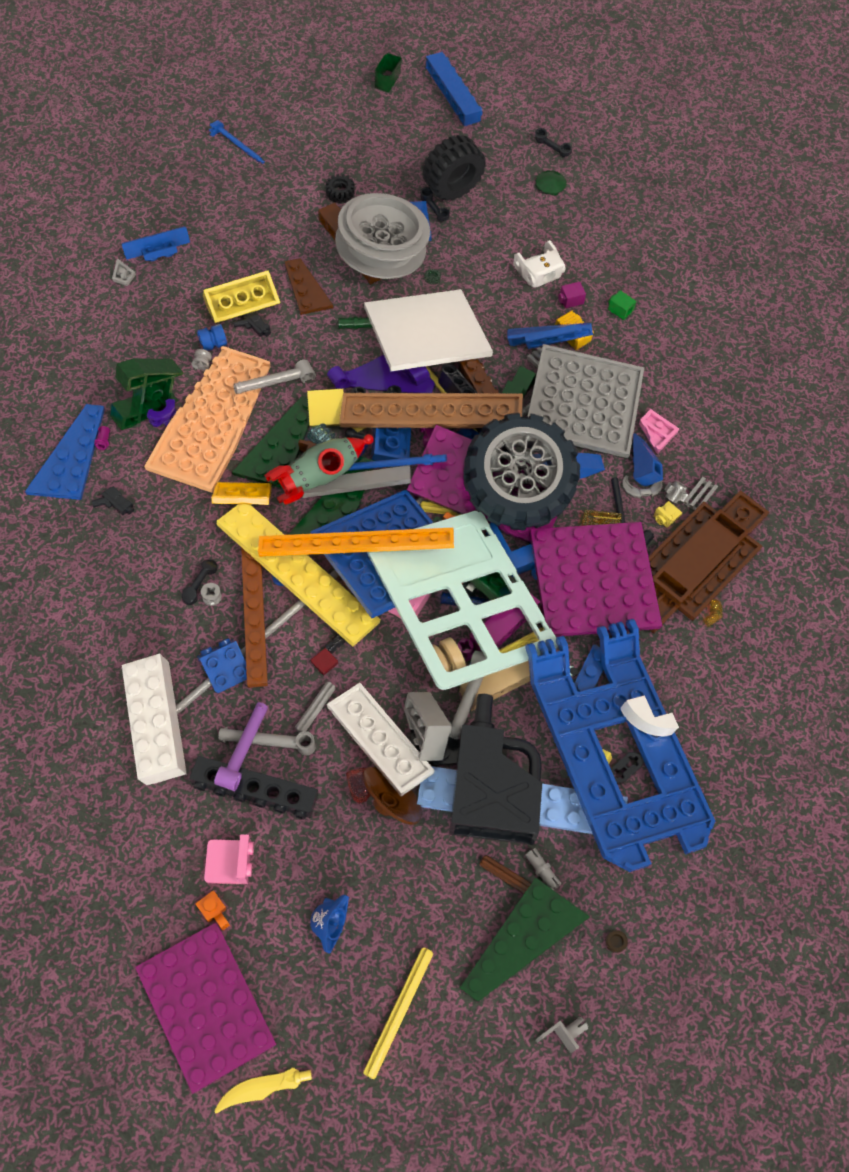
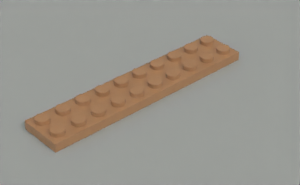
[339,393,523,428]

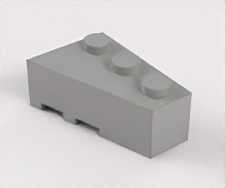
[404,692,452,761]

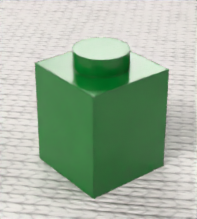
[608,290,636,320]

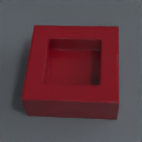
[310,648,339,676]

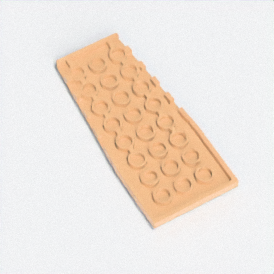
[145,346,271,493]

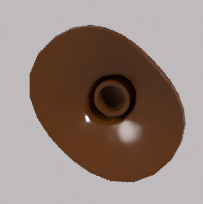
[363,767,422,825]

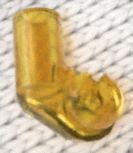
[703,600,723,627]

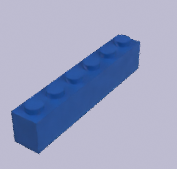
[426,52,483,126]

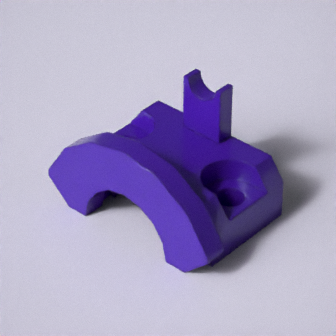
[147,399,176,427]

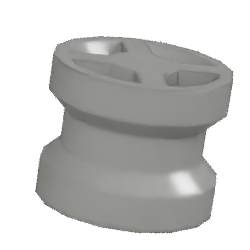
[191,349,212,370]
[201,583,222,606]

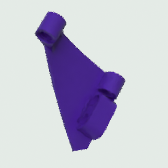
[327,355,435,393]

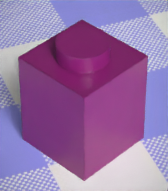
[558,282,586,309]

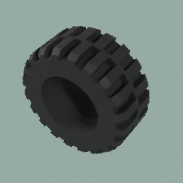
[423,135,486,200]

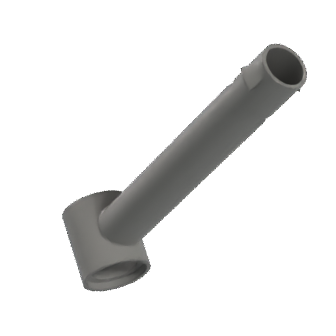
[233,359,316,394]
[449,651,486,739]
[219,727,316,756]

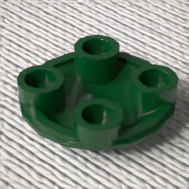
[535,170,567,196]

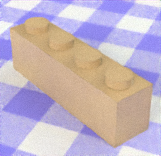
[459,661,530,711]

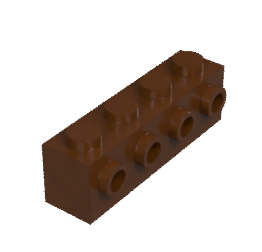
[460,359,499,394]

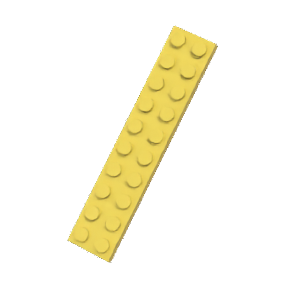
[217,504,381,647]

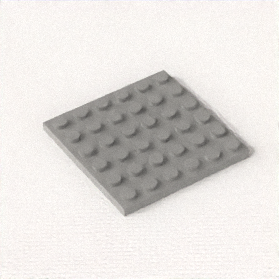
[527,344,644,458]

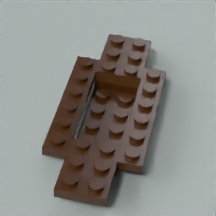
[649,490,769,634]

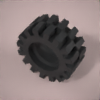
[326,174,355,203]

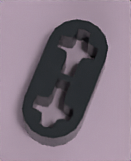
[611,752,643,785]

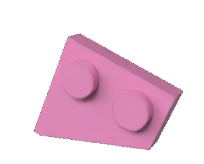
[639,409,679,454]

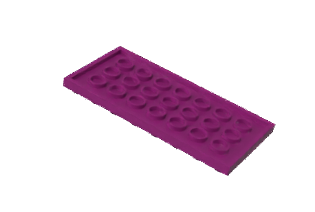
[407,425,557,544]

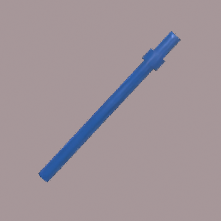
[348,454,447,471]

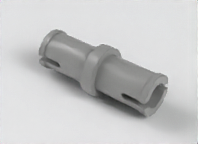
[525,848,561,890]

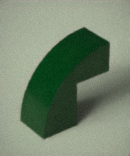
[502,366,536,398]

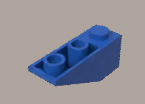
[632,433,663,486]

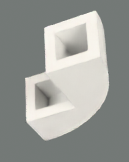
[620,695,679,736]

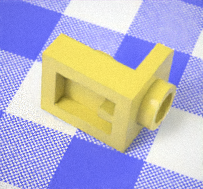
[653,501,682,528]

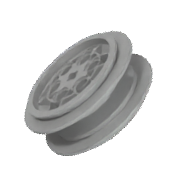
[335,193,430,279]

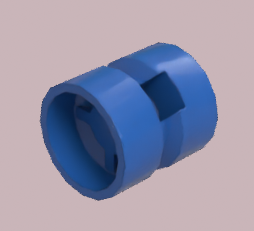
[197,324,227,351]

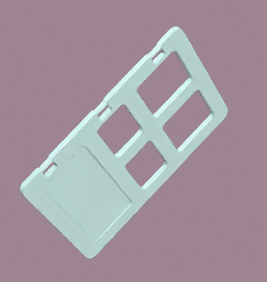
[367,511,558,690]

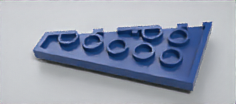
[25,404,105,500]

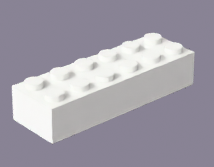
[122,654,187,785]

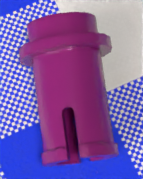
[94,426,110,450]

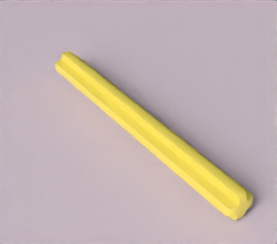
[363,948,433,1079]

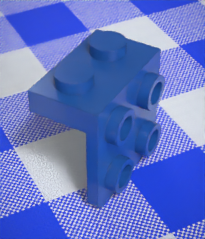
[197,638,247,693]

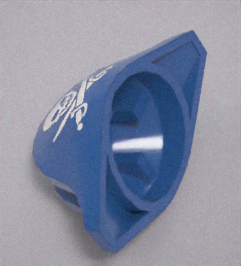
[310,895,349,954]

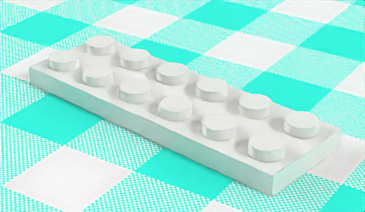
[327,683,434,796]

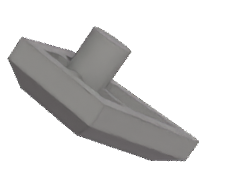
[112,259,136,286]

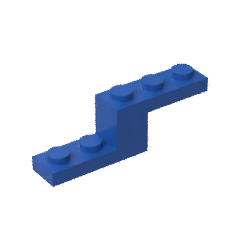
[485,523,537,580]

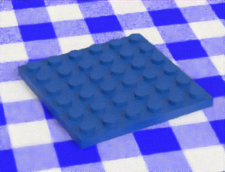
[310,490,433,618]

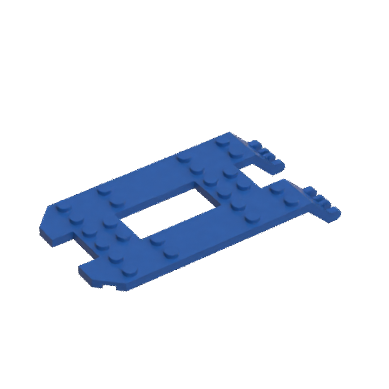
[525,619,715,872]

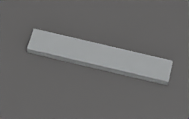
[302,465,411,498]

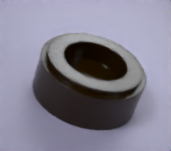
[605,930,628,953]

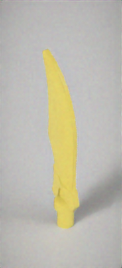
[215,1068,312,1113]

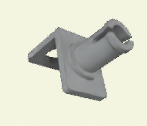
[535,1017,588,1053]

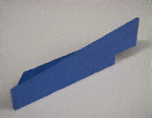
[507,323,593,349]

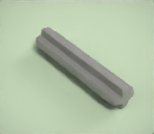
[295,682,335,733]

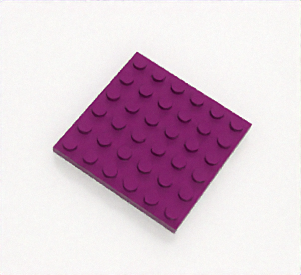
[530,522,662,637]

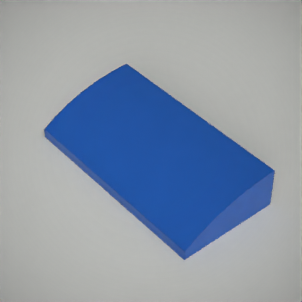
[371,428,411,461]

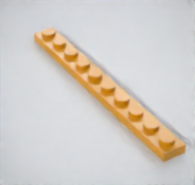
[258,527,454,557]

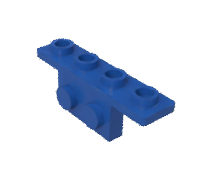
[122,226,190,261]

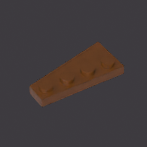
[284,258,333,315]

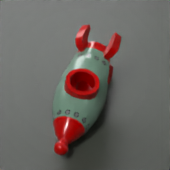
[264,434,374,505]

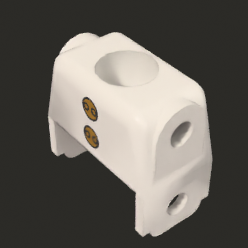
[513,241,565,288]

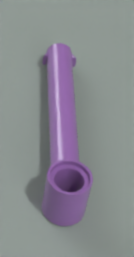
[214,702,268,791]

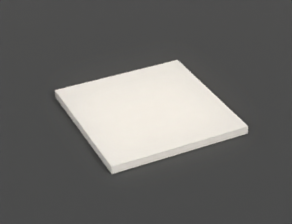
[364,289,493,371]

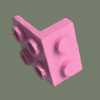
[204,835,254,884]

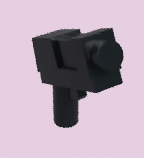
[233,311,271,337]
[92,486,134,515]

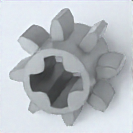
[665,481,688,503]

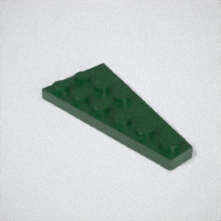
[232,395,310,488]
[288,456,375,535]
[460,878,590,1002]

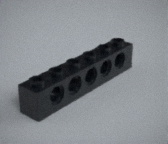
[189,756,319,820]

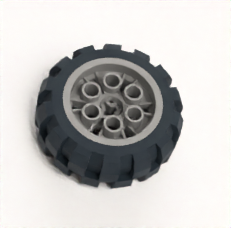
[463,413,580,530]

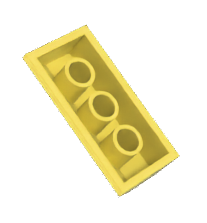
[203,270,280,324]

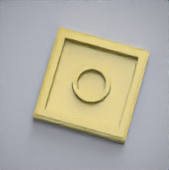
[307,389,344,427]

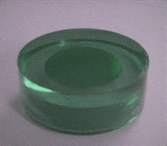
[424,269,441,285]

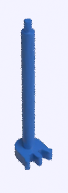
[209,120,265,164]

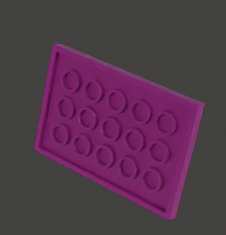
[135,922,277,1094]

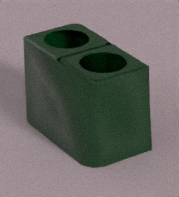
[375,53,402,93]

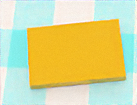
[211,482,272,505]

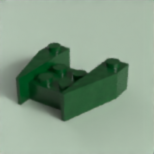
[110,359,184,430]

